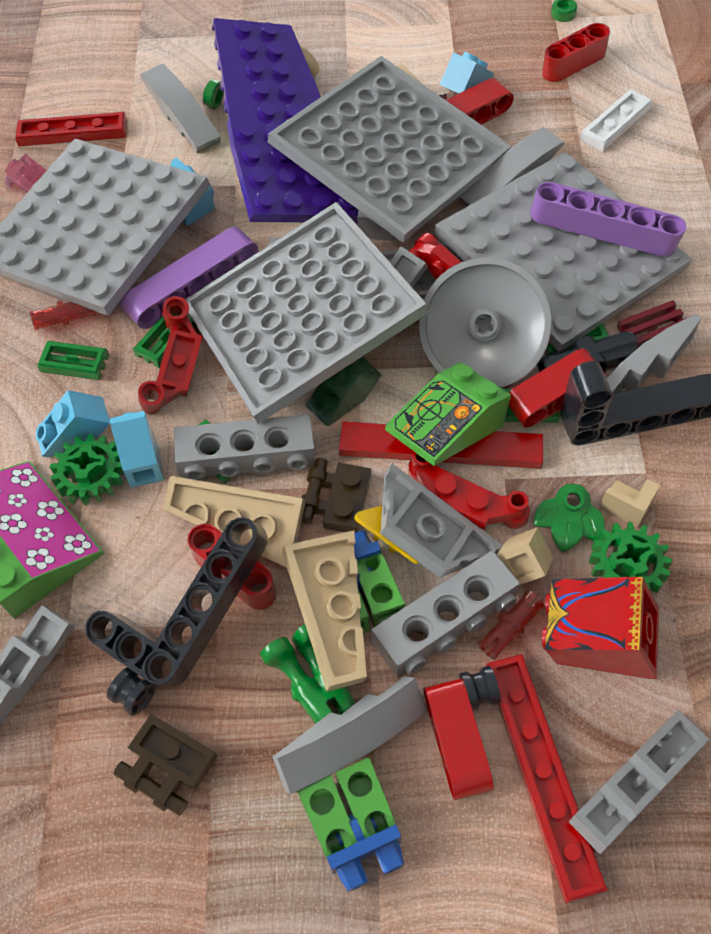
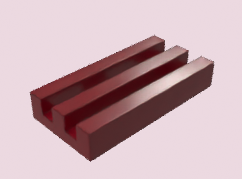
[617,300,687,348]

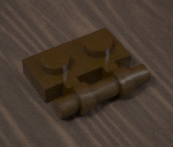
[301,458,372,533]
[114,714,217,816]

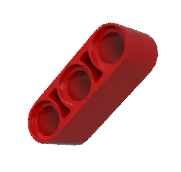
[542,23,610,82]
[446,78,514,125]
[508,348,606,428]
[187,524,277,610]
[423,678,494,800]

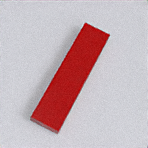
[15,112,127,146]

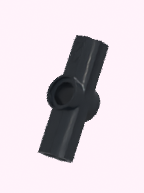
[537,331,638,372]

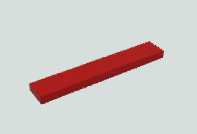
[339,421,543,469]
[486,654,608,904]

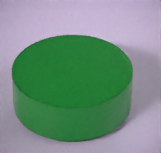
[551,0,578,22]
[203,79,224,109]

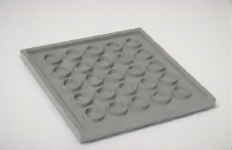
[268,56,512,243]
[0,139,210,316]
[434,152,692,352]
[185,202,430,424]

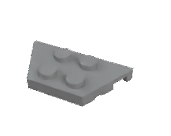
[380,463,503,578]

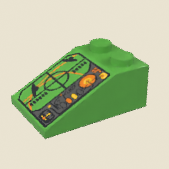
[385,362,511,466]

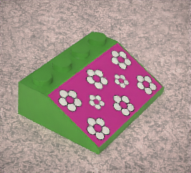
[0,461,104,619]

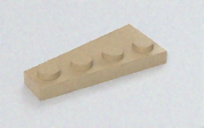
[163,476,305,568]
[282,531,367,692]

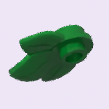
[534,484,605,552]

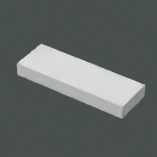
[580,89,653,152]

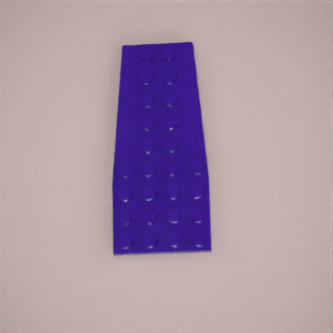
[212,18,359,223]

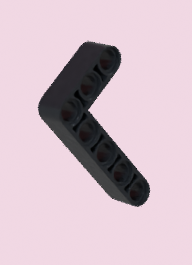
[560,361,711,446]
[85,517,268,686]

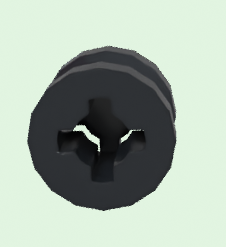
[459,665,501,711]
[107,667,156,716]

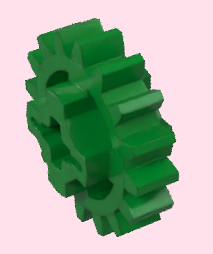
[49,434,124,505]
[589,522,672,593]

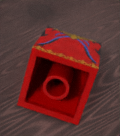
[542,577,659,679]

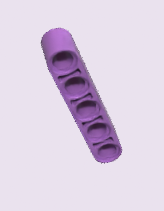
[530,182,687,257]
[120,227,258,329]

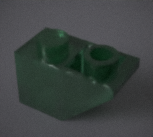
[306,356,382,426]

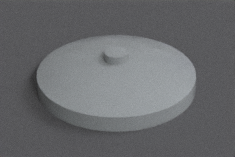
[419,257,551,388]

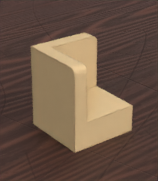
[599,479,660,528]
[497,527,553,585]

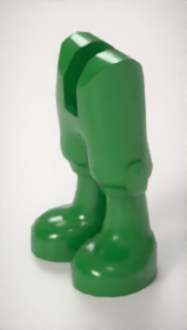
[260,624,355,724]

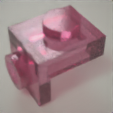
[5,153,47,193]

